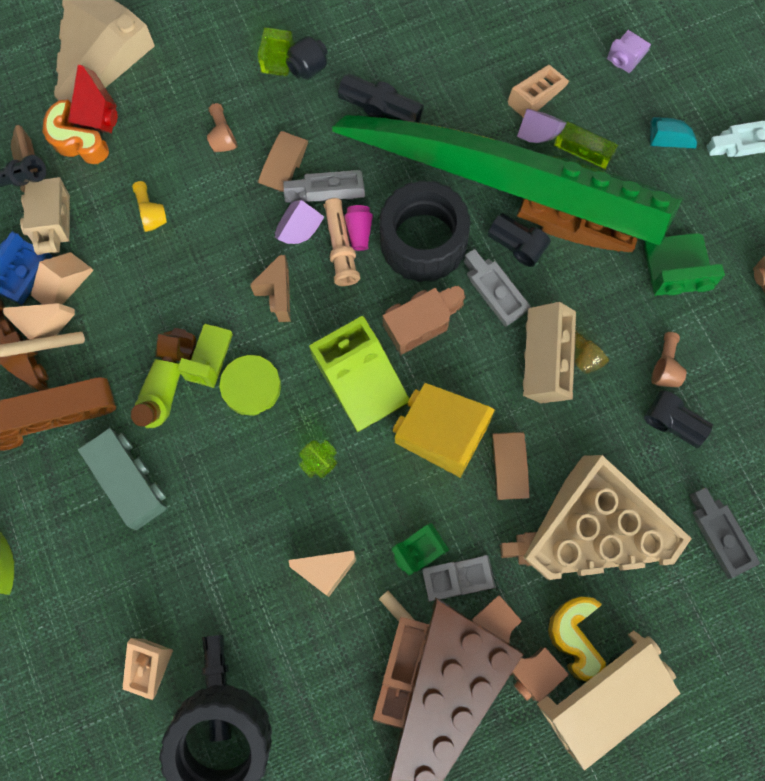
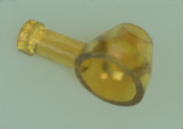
[574,330,609,374]

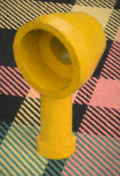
[132,181,167,232]

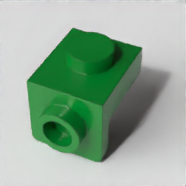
[391,523,449,575]

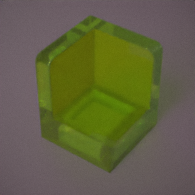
[258,27,294,76]

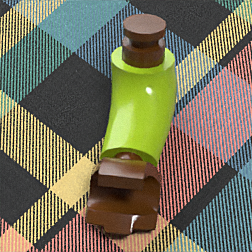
[131,328,196,428]

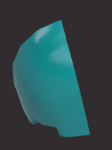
[650,117,697,148]

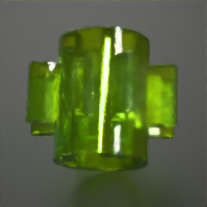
[299,439,338,478]

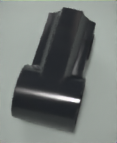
[487,213,551,267]
[644,391,713,448]

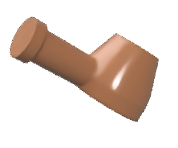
[207,103,238,152]
[651,332,687,387]

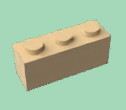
[523,302,576,404]

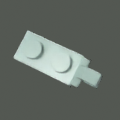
[707,121,765,157]

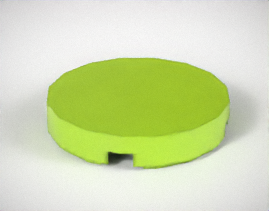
[219,355,281,416]

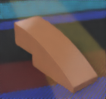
[373,616,429,729]

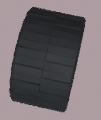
[379,180,471,282]
[159,685,272,781]

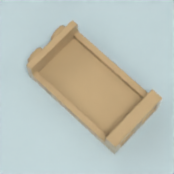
[537,630,680,771]

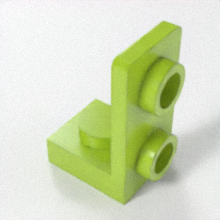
[177,324,233,388]

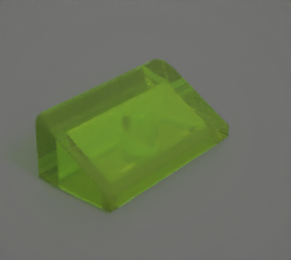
[554,121,618,169]

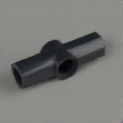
[338,74,424,123]

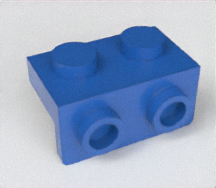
[0,231,53,306]

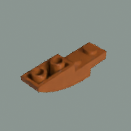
[517,198,638,252]
[0,299,49,391]

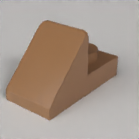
[250,255,291,322]

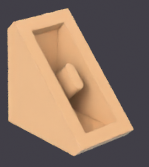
[31,252,93,305]
[3,303,75,340]
[289,551,356,597]
[122,638,173,700]

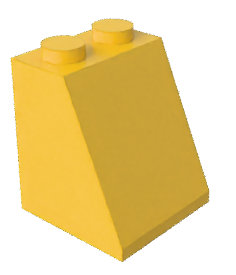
[393,383,495,478]

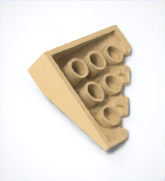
[54,0,155,102]
[523,455,692,580]

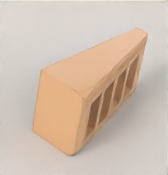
[508,65,569,118]

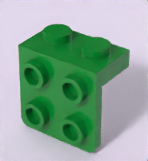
[644,233,725,296]

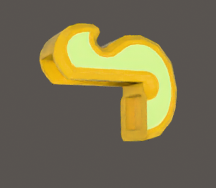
[548,597,606,682]

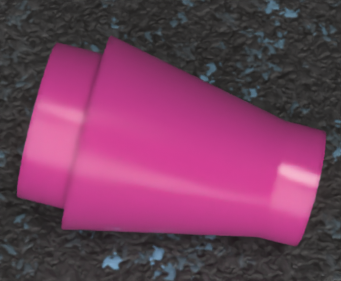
[344,205,373,251]

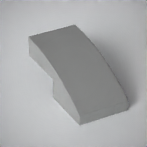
[422,555,496,601]

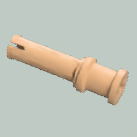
[324,198,360,286]

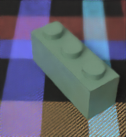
[78,428,168,530]

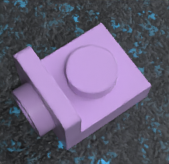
[607,30,651,73]

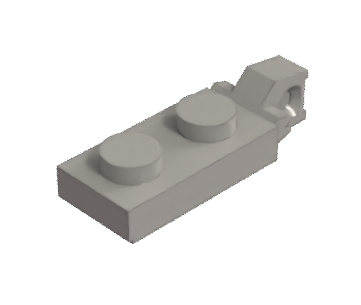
[283,170,365,203]
[464,249,531,327]

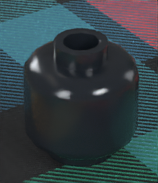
[285,36,328,80]

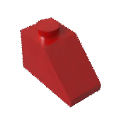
[68,65,118,133]

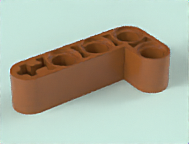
[0,377,116,451]

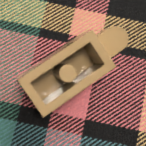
[20,177,70,255]

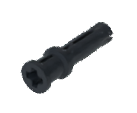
[0,155,46,188]

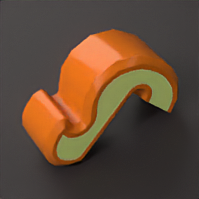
[42,99,109,164]

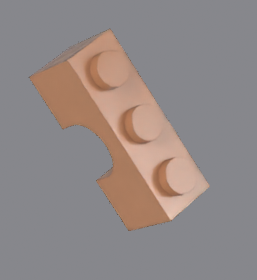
[471,596,569,703]

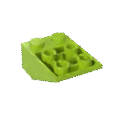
[309,316,409,433]

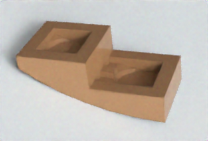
[258,131,308,192]
[492,432,530,500]

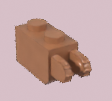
[383,286,465,355]

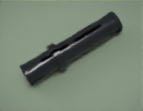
[202,635,232,742]

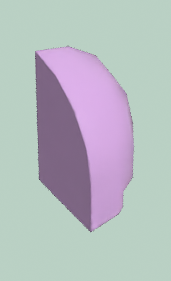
[517,109,566,143]
[275,200,324,244]

